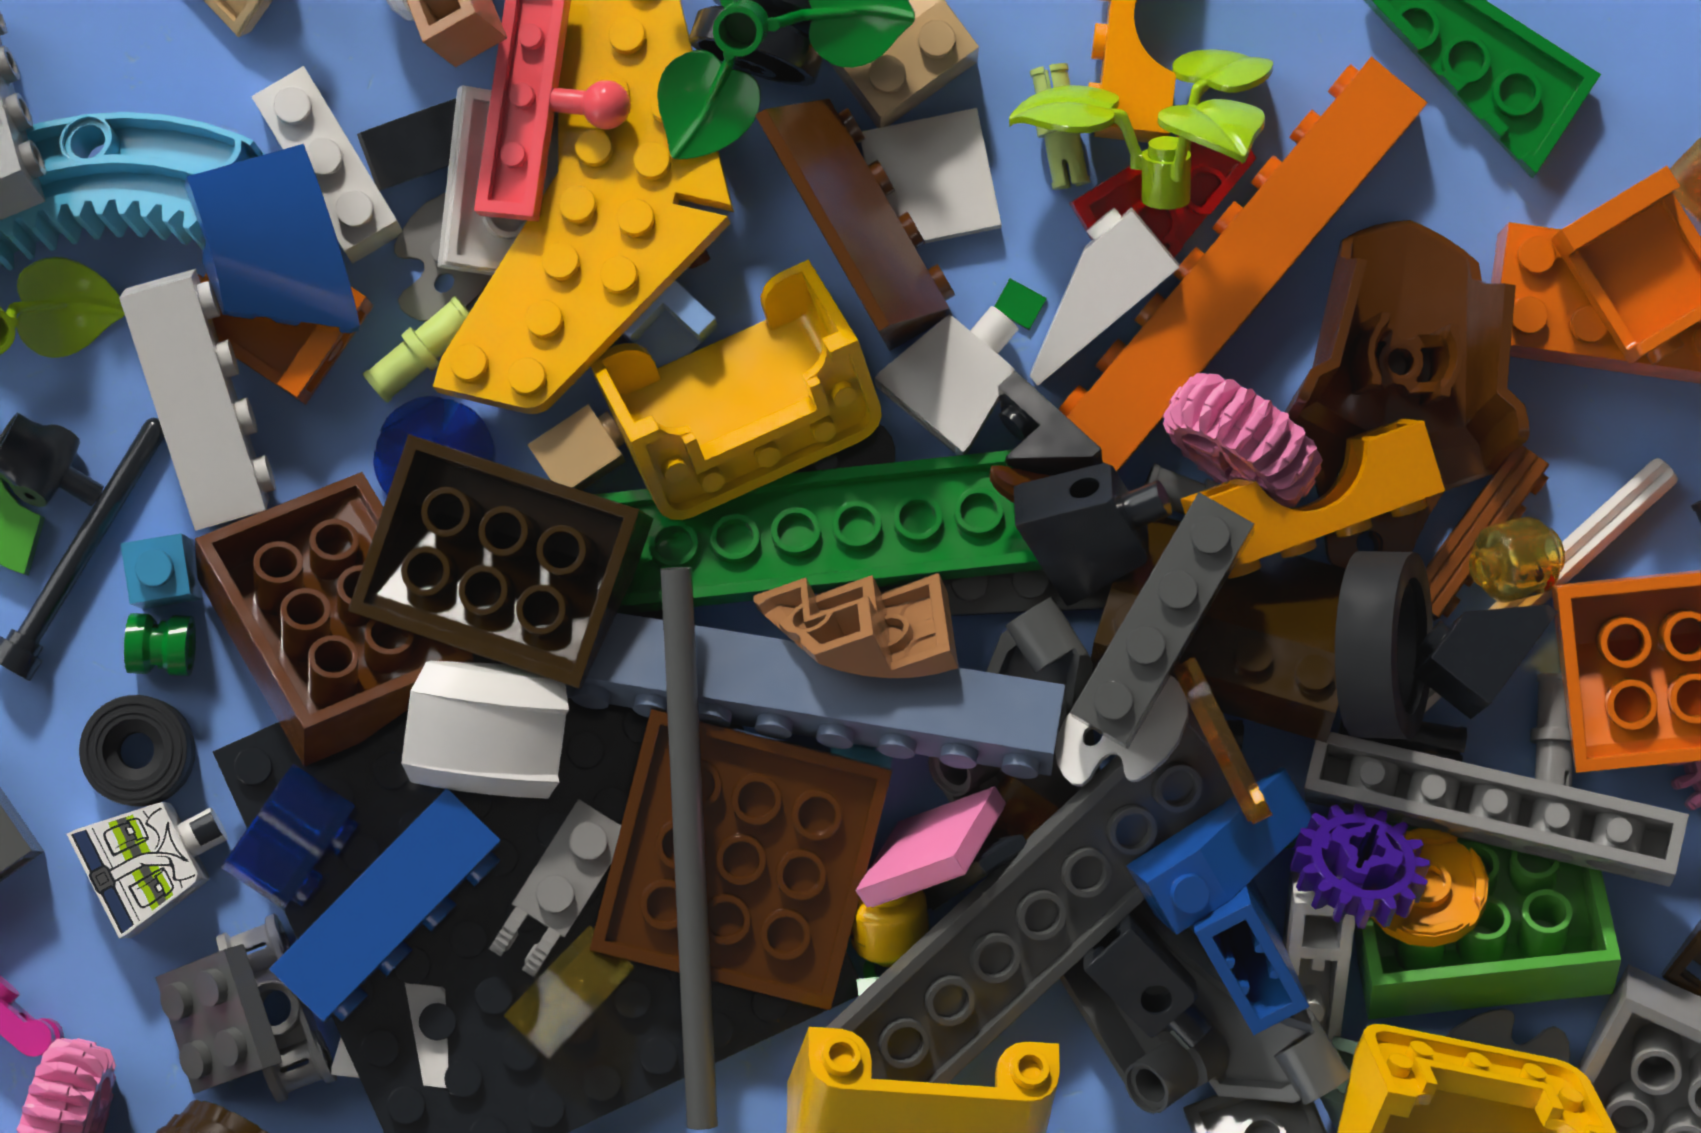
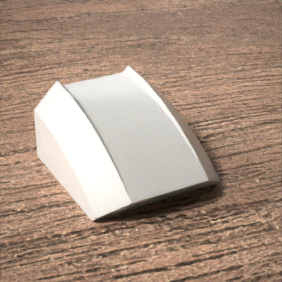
[401,661,569,799]

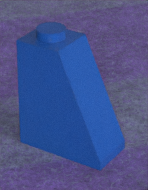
[1193,879,1310,1035]

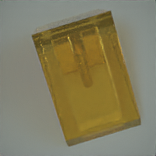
[504,926,634,1059]

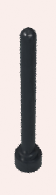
[0,417,164,681]

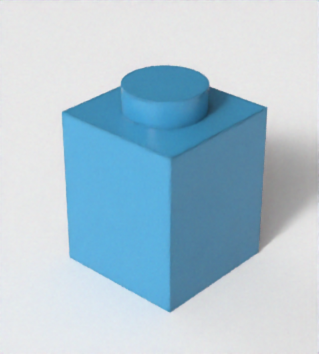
[120,533,203,609]

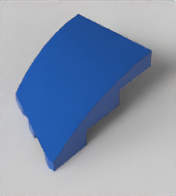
[184,144,360,334]

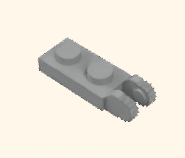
[489,799,621,977]

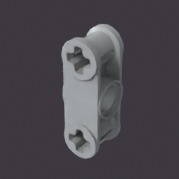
[216,913,337,1103]

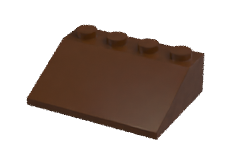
[755,98,955,351]
[195,472,474,767]

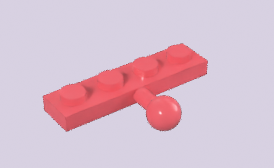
[474,0,631,222]

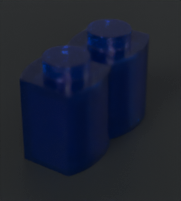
[221,764,359,911]

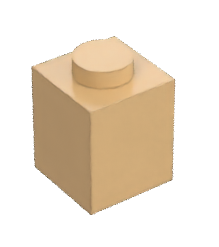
[527,404,626,491]

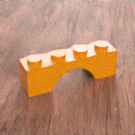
[1088,0,1176,143]
[1180,419,1445,578]

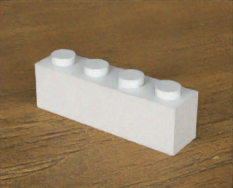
[119,268,276,531]

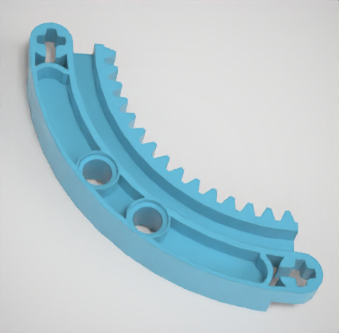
[0,112,265,271]

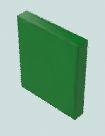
[994,278,1047,330]

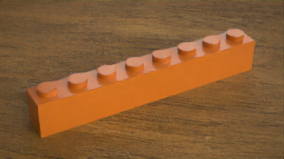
[1058,56,1428,473]

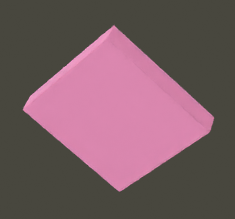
[855,786,1006,908]

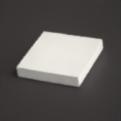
[861,108,1002,243]

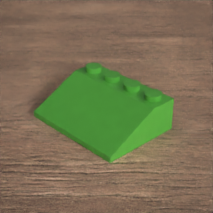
[1354,821,1621,1020]

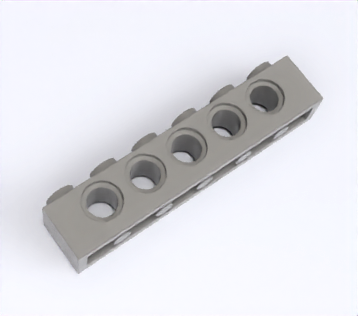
[1304,732,1689,887]

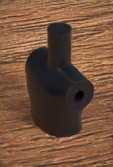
[0,412,104,507]

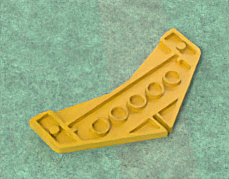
[433,0,734,414]

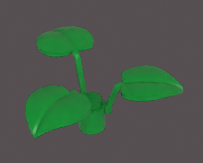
[657,0,915,159]

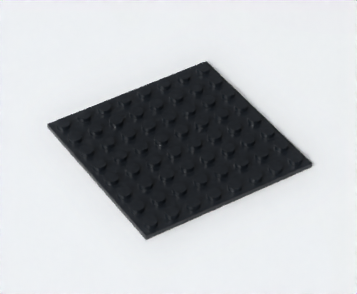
[213,610,859,1133]

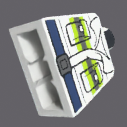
[67,802,228,938]

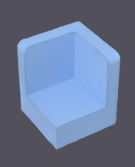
[623,280,718,368]

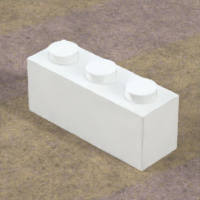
[251,66,403,264]

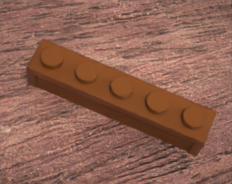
[1426,445,1549,621]

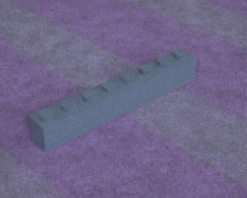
[565,613,1065,779]

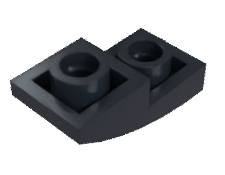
[357,98,456,191]

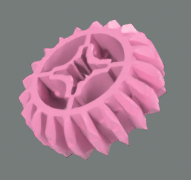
[1163,373,1323,508]
[16,1038,116,1133]

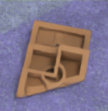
[753,573,959,678]

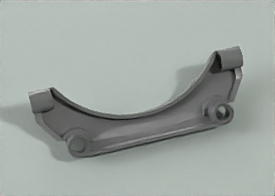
[928,596,1350,1114]

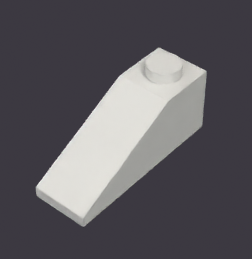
[1030,207,1179,386]
[1283,869,1355,1042]

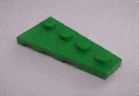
[1364,0,1601,178]

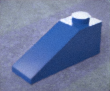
[1126,766,1311,934]

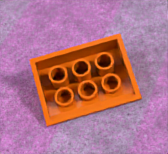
[1551,570,1701,773]

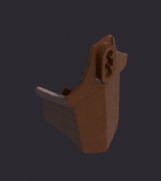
[1285,220,1530,569]

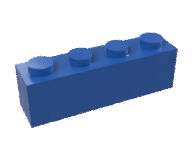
[269,788,501,1023]

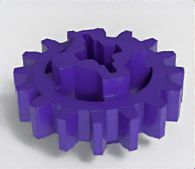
[1290,803,1430,929]

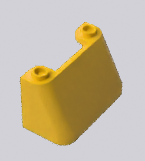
[590,259,882,520]
[1337,1024,1617,1133]
[786,1027,1060,1133]

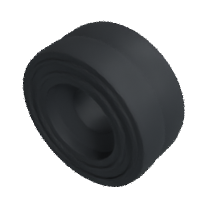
[79,695,195,806]

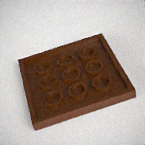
[590,709,893,1010]

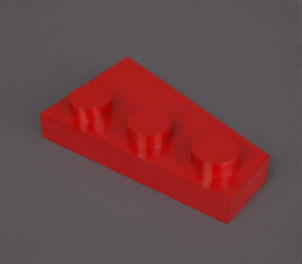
[1069,135,1257,306]

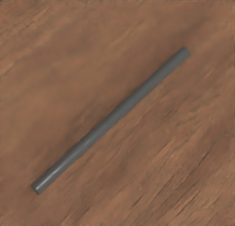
[661,567,718,1130]

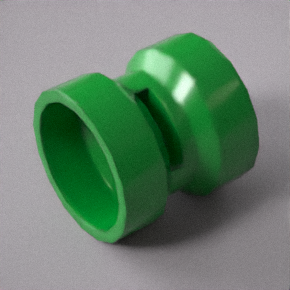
[124,613,196,676]

